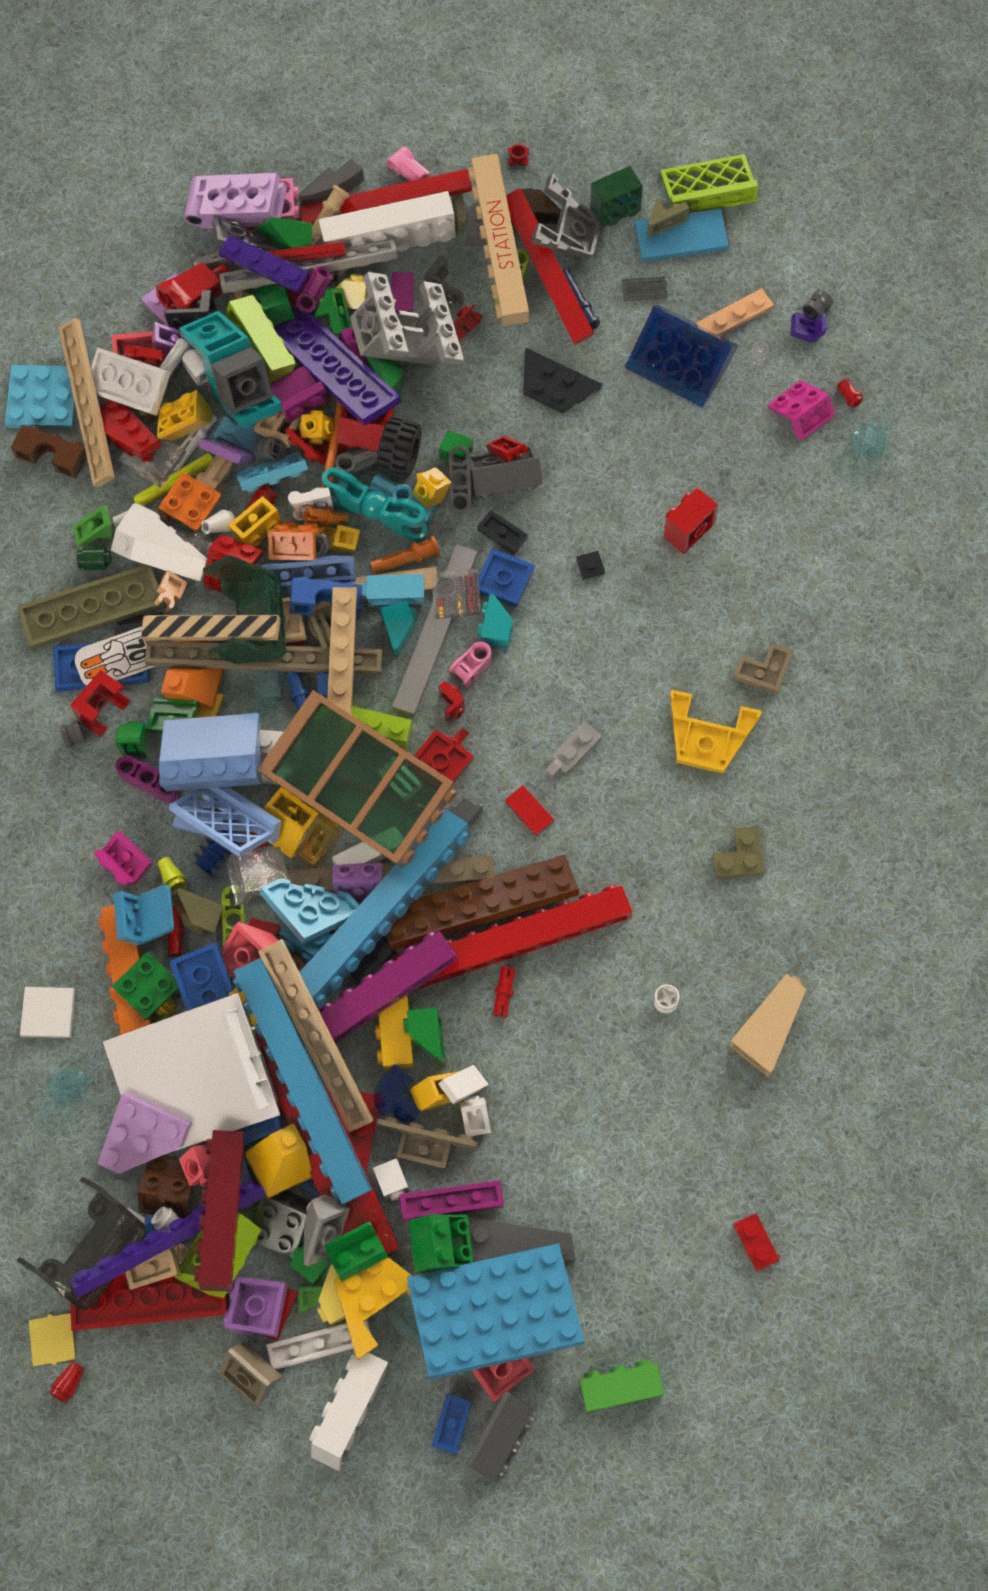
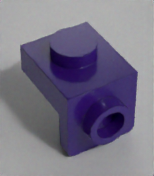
[790,312,827,343]

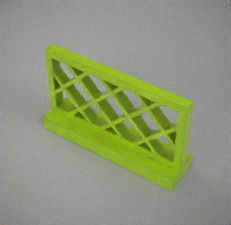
[660,154,758,213]

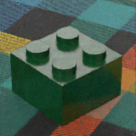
[590,166,643,227]

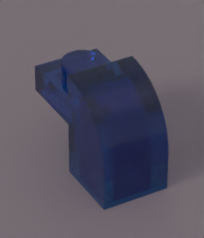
[374,1064,421,1124]

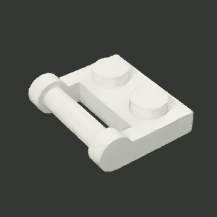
[288,487,334,522]

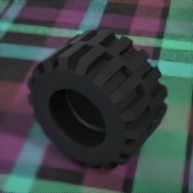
[376,417,422,480]

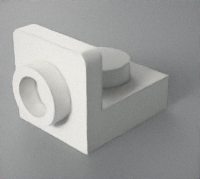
[459,1096,491,1136]

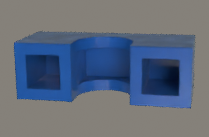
[289,577,362,621]

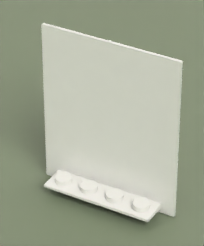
[103,993,280,1153]

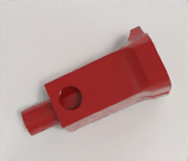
[155,262,229,310]

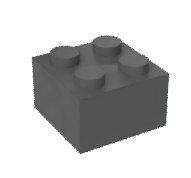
[211,347,273,415]

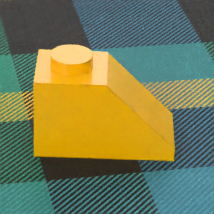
[410,1071,460,1112]

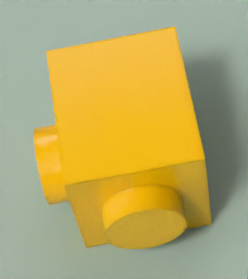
[412,467,451,509]

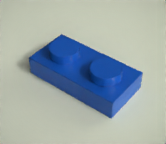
[432,1394,472,1454]

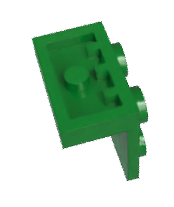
[112,951,181,1020]

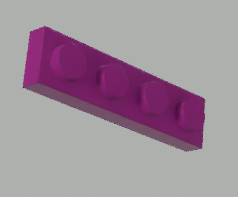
[398,1180,504,1222]

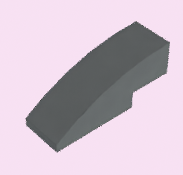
[298,159,364,206]

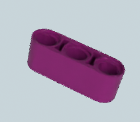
[115,755,181,803]

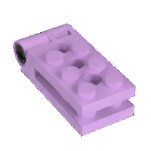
[184,173,287,228]

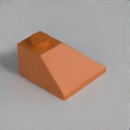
[161,667,224,709]

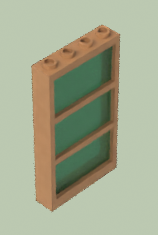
[257,690,458,868]

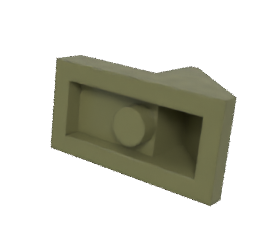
[647,198,689,238]

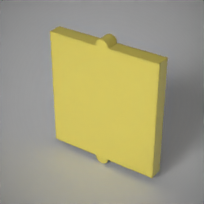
[29,1313,76,1366]

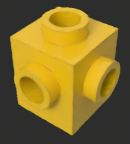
[299,411,334,445]

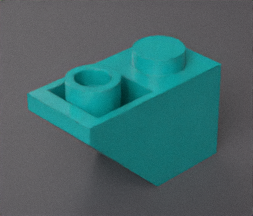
[477,594,513,650]

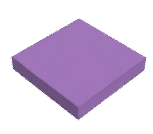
[198,438,256,464]

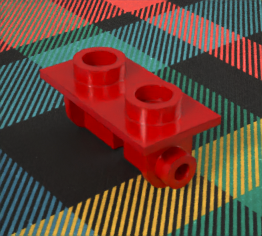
[453,304,482,341]

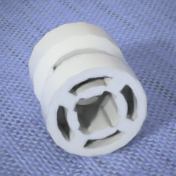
[654,984,680,1014]

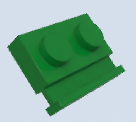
[146,698,200,734]

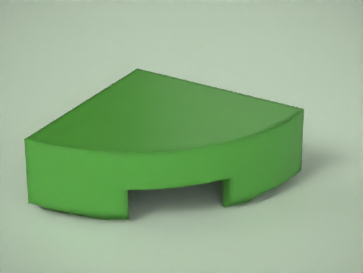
[298,1285,323,1314]

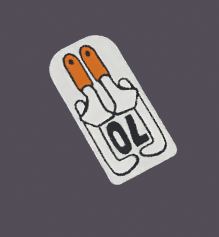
[75,627,159,685]

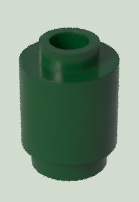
[76,547,112,571]

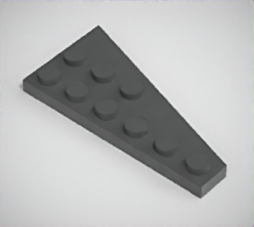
[421,1217,576,1274]

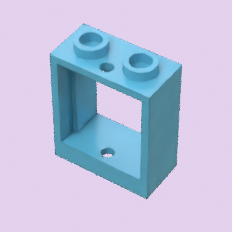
[362,574,425,606]

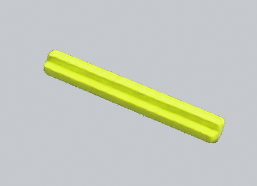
[133,453,213,507]

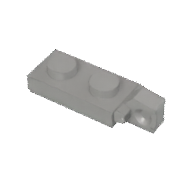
[546,721,602,780]

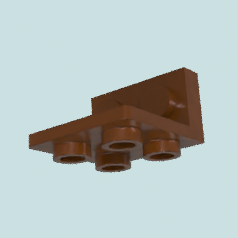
[137,1156,193,1218]

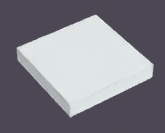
[20,987,75,1038]

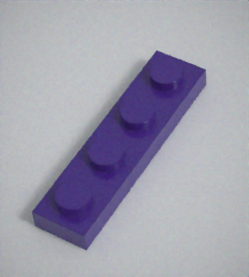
[219,234,309,294]

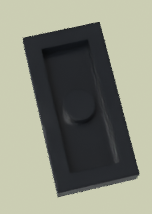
[477,510,528,555]

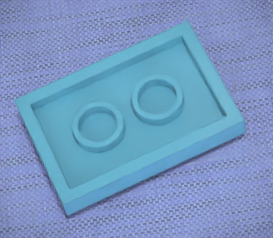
[235,451,308,492]

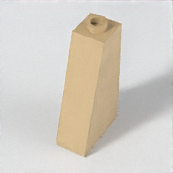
[729,974,806,1077]

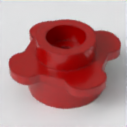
[508,144,529,166]

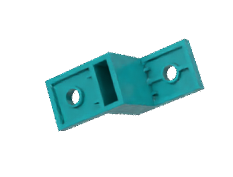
[179,310,282,429]

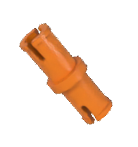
[303,506,349,526]

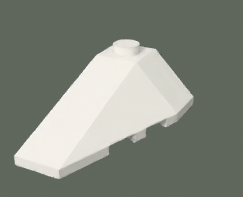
[111,503,207,582]

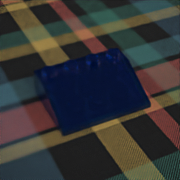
[625,305,738,408]

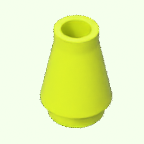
[157,857,187,893]

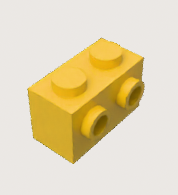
[228,496,282,548]

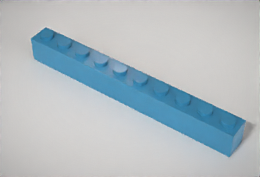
[299,809,471,1009]
[233,958,373,1204]

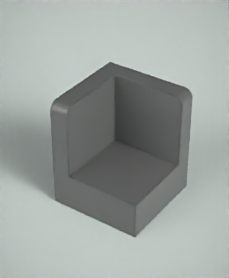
[448,798,483,828]

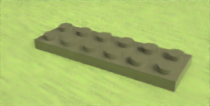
[17,565,165,650]

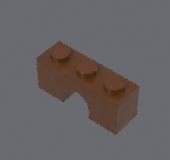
[11,425,87,478]

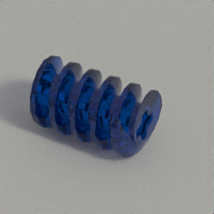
[193,830,240,878]

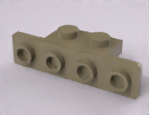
[377,1117,477,1170]

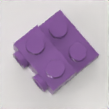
[224,1276,288,1337]

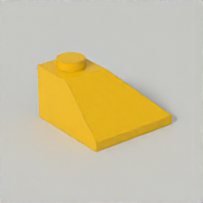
[244,1124,312,1199]

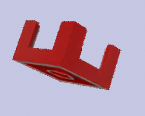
[70,670,130,738]

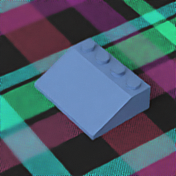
[159,713,262,791]

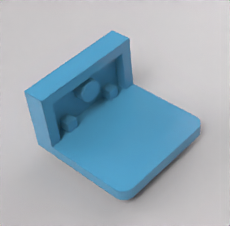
[113,885,174,946]

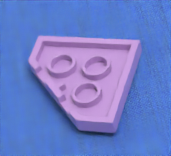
[98,1093,192,1174]

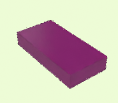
[391,272,414,314]

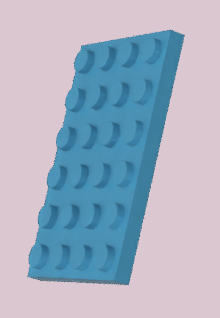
[407,1243,585,1380]

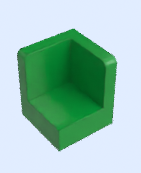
[439,430,473,461]

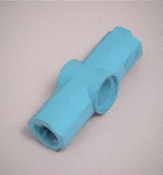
[369,474,438,524]

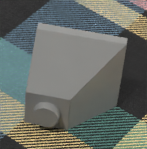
[304,1194,350,1266]

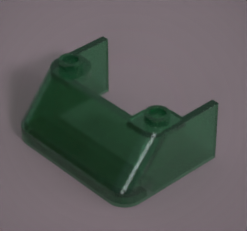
[203,555,286,664]

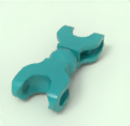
[322,467,428,542]

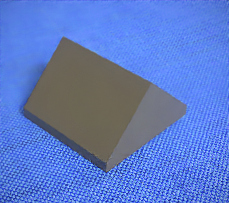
[219,1342,282,1408]

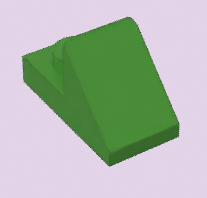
[73,505,112,547]

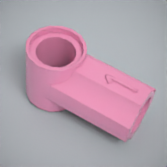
[386,146,430,182]

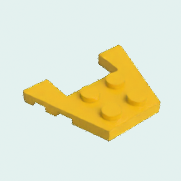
[670,690,762,774]
[334,1258,412,1360]

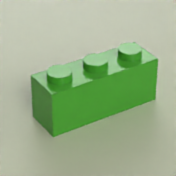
[579,1359,664,1413]

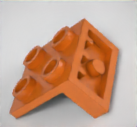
[158,472,221,531]
[268,521,325,561]

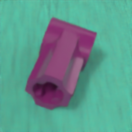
[296,267,333,313]

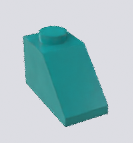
[380,600,418,657]

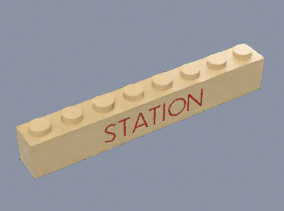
[468,154,529,326]

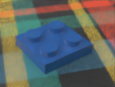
[478,549,535,607]

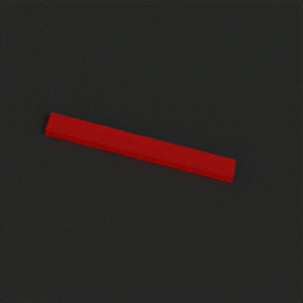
[299,169,472,226]
[506,188,595,345]

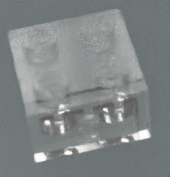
[118,437,186,488]
[226,847,289,906]

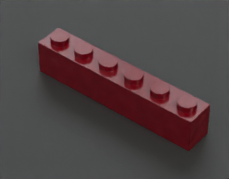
[194,1130,245,1292]

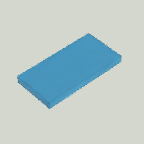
[634,209,729,262]

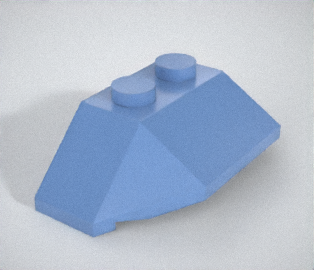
[260,555,356,606]

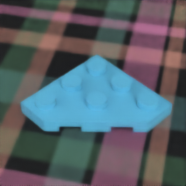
[259,878,359,944]

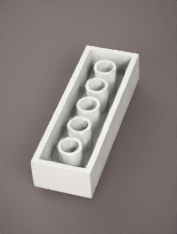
[319,191,456,251]

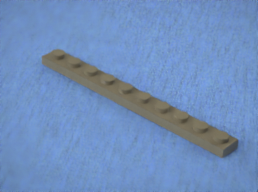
[145,641,383,675]
[251,855,495,898]

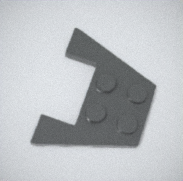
[531,174,601,260]

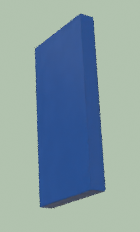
[53,642,150,692]

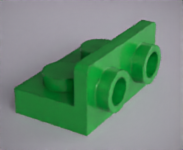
[324,1222,388,1282]

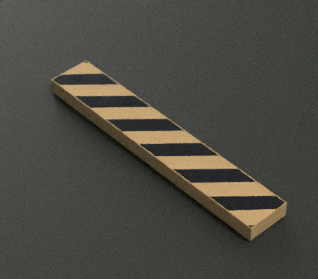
[141,615,280,640]

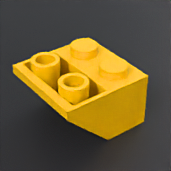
[157,390,212,441]
[254,787,322,859]

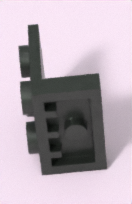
[253,1190,310,1258]

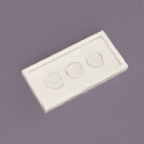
[91,347,171,416]

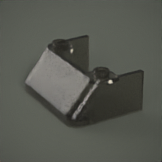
[16,1177,147,1310]

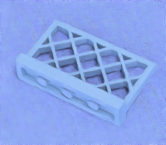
[169,787,281,857]

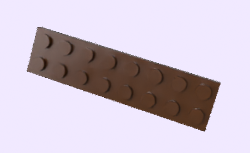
[386,855,580,951]

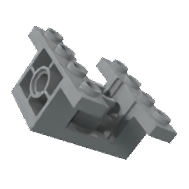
[350,272,464,366]

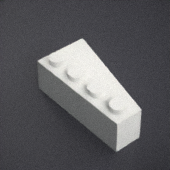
[309,1353,388,1471]

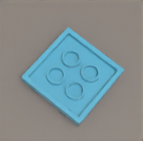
[5,365,75,429]

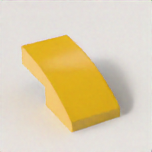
[318,524,360,552]

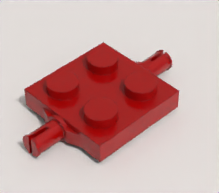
[407,728,474,795]

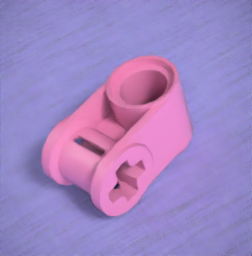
[449,642,492,687]

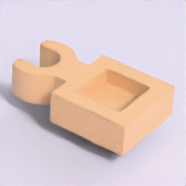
[155,570,188,613]

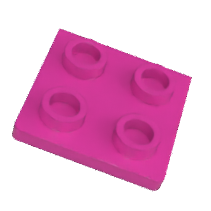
[768,380,836,441]

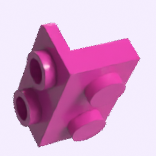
[93,831,154,886]

